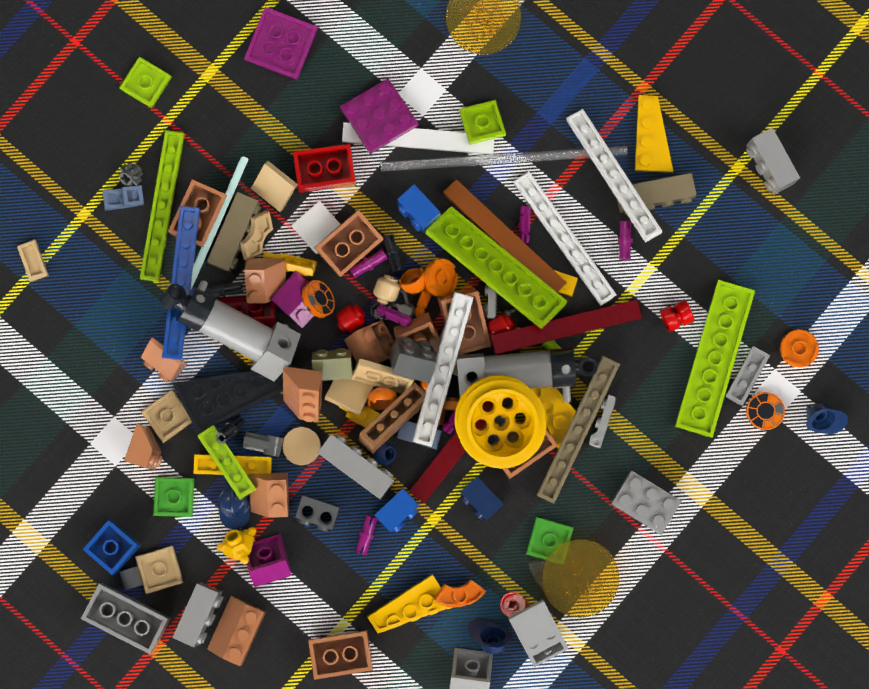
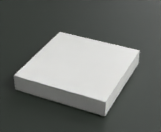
[291,201,340,255]

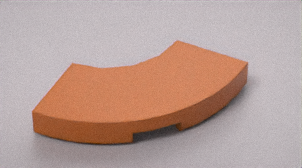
[433,580,486,607]

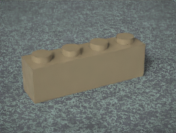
[617,173,696,215]
[207,192,261,273]

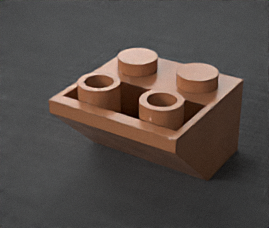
[344,320,394,364]

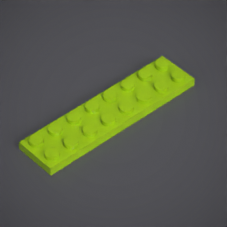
[425,206,567,329]
[675,280,755,438]

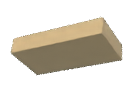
[17,239,49,282]

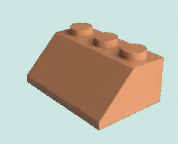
[168,180,227,247]
[283,366,322,422]
[124,424,163,470]
[207,596,266,666]

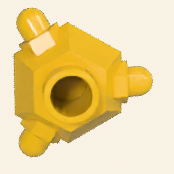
[216,527,256,564]

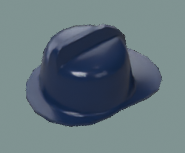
[806,403,848,434]
[219,484,250,529]
[468,618,511,654]

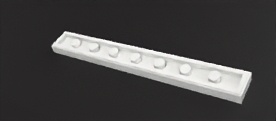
[566,109,662,242]
[342,123,494,155]
[513,171,617,306]
[412,292,474,447]

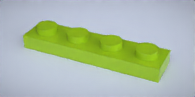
[197,425,256,500]

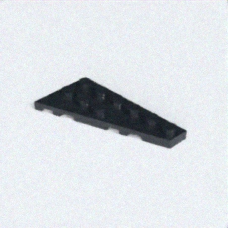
[173,364,294,434]

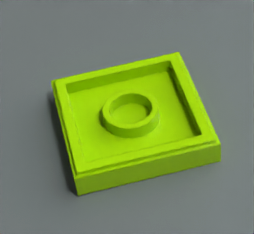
[119,56,172,108]
[459,100,506,145]

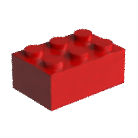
[293,144,356,193]

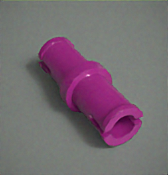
[618,221,633,261]
[349,249,387,278]
[355,515,378,556]

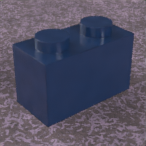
[460,477,504,520]

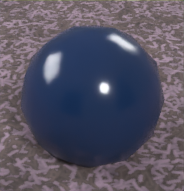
[372,442,396,466]

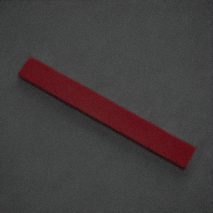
[490,300,642,355]
[409,398,507,503]

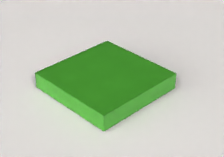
[153,477,194,517]
[526,517,574,565]

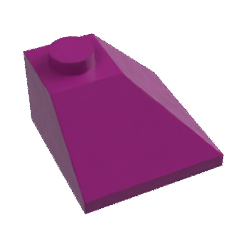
[270,271,314,328]

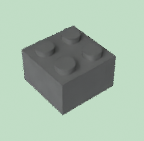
[389,337,437,383]

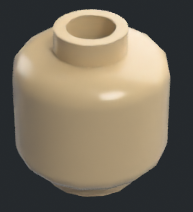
[373,275,401,304]

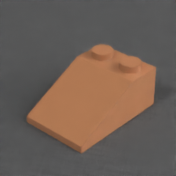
[438,288,491,355]

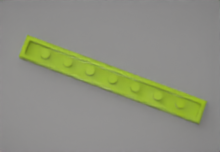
[140,130,185,282]

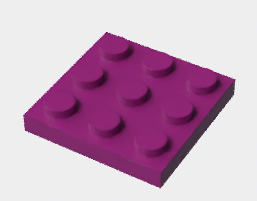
[244,7,318,80]
[340,78,418,154]

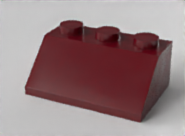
[218,296,277,328]

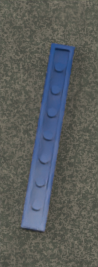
[162,206,200,361]

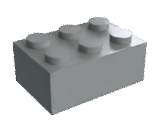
[746,127,800,195]
[610,471,682,535]
[173,582,224,647]

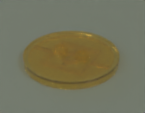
[446,0,521,55]
[541,539,619,618]

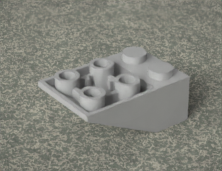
[508,599,568,667]

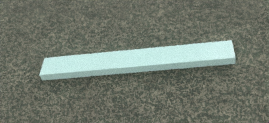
[190,156,249,290]

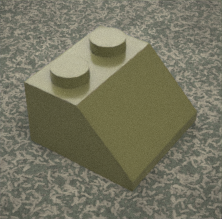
[312,348,353,381]

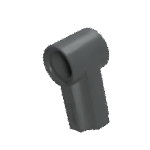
[243,432,283,457]

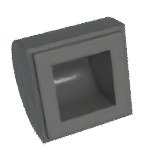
[119,566,143,591]

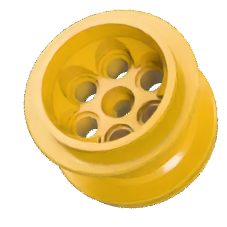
[455,375,547,468]

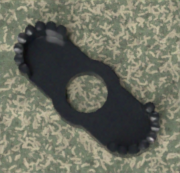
[370,302,415,322]

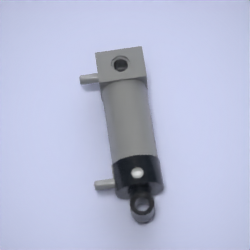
[160,280,301,381]
[457,348,598,403]

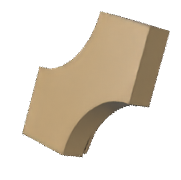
[240,211,273,260]

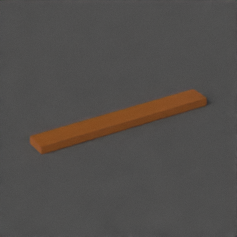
[443,180,567,293]

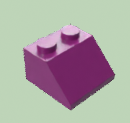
[247,534,292,587]

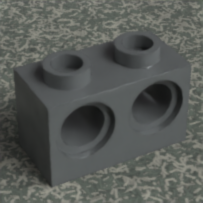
[295,495,340,532]

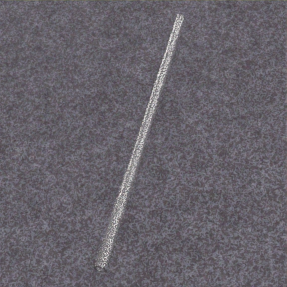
[380,146,627,172]

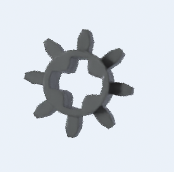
[119,162,143,186]

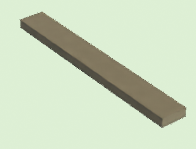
[537,356,620,504]

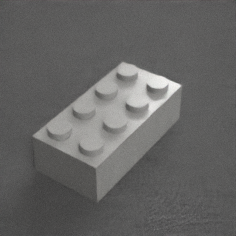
[317,434,395,500]
[81,583,171,654]

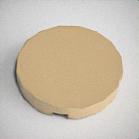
[282,427,321,466]

